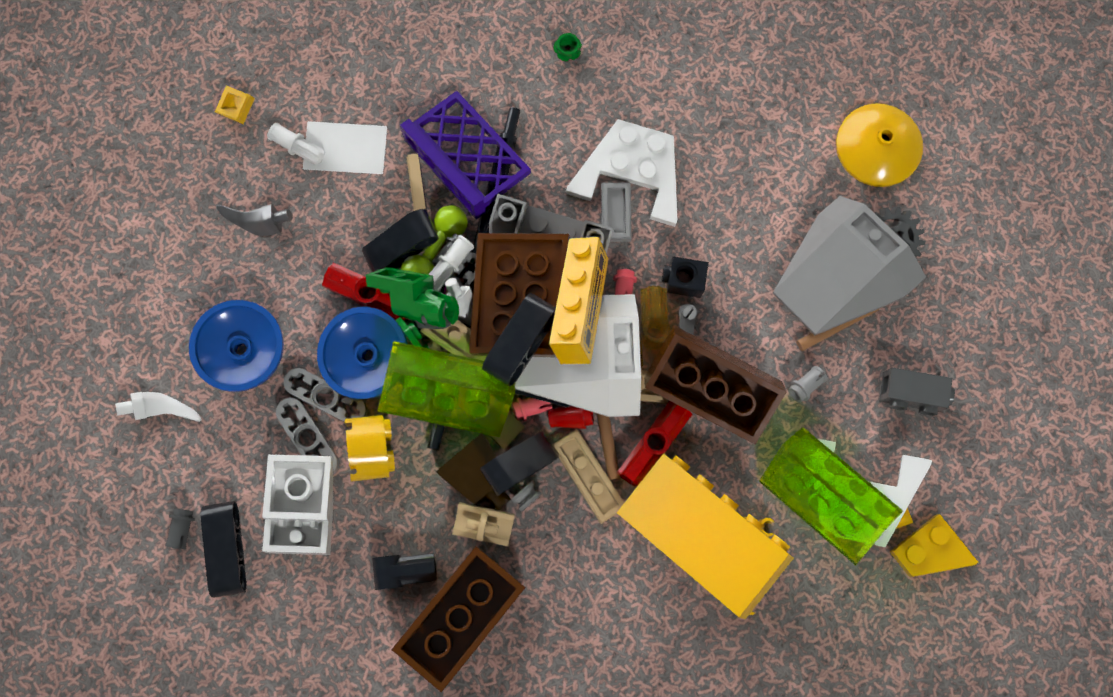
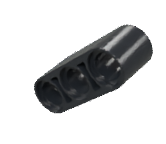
[362,209,439,272]
[482,293,556,387]
[480,431,559,496]
[200,501,247,598]

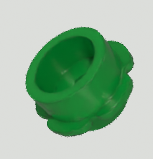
[553,33,582,61]

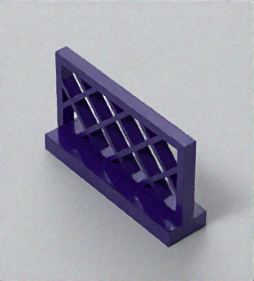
[400,91,531,220]

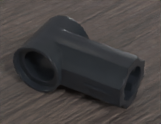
[372,553,437,590]

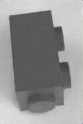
[879,367,955,416]

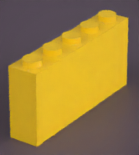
[617,454,794,619]

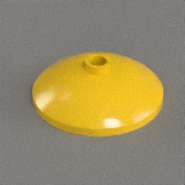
[836,103,923,187]

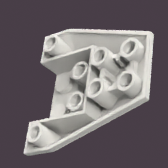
[514,294,641,417]

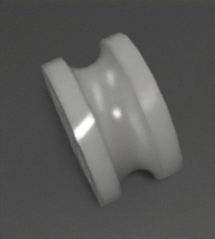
[511,482,542,512]

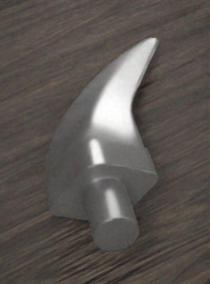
[216,204,293,236]

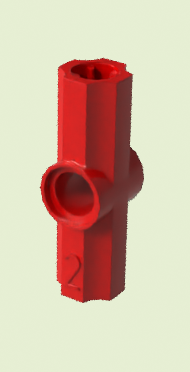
[322,262,409,323]
[616,401,693,488]

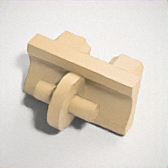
[452,502,515,546]

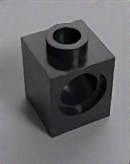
[661,256,709,298]

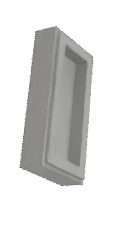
[601,183,632,242]

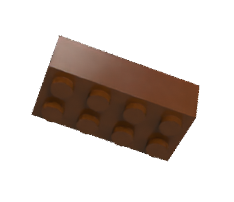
[644,325,787,444]
[391,546,526,693]

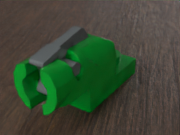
[366,267,459,329]

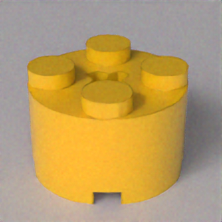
[345,415,395,482]

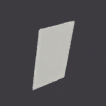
[303,121,387,174]

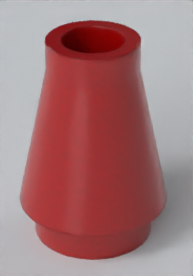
[548,405,594,429]

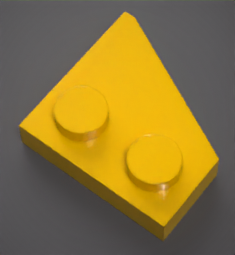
[890,514,978,577]

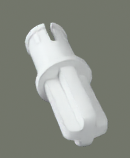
[267,123,325,165]
[429,235,474,291]

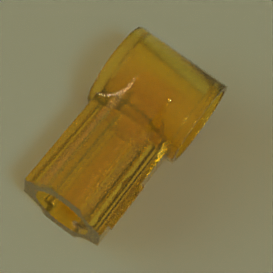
[640,286,671,350]

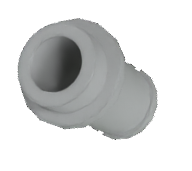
[788,366,828,403]

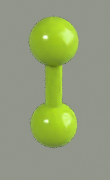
[401,205,468,275]

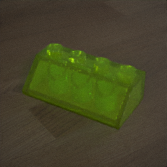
[377,341,516,437]
[759,427,903,566]

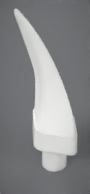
[445,278,473,326]
[115,392,202,422]

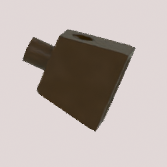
[436,433,511,510]

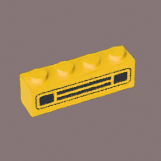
[549,237,608,364]

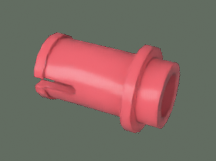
[613,269,637,295]
[511,397,552,421]

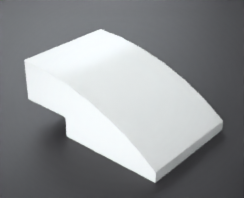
[262,454,333,555]

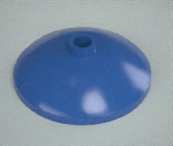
[189,300,284,392]
[317,307,409,400]

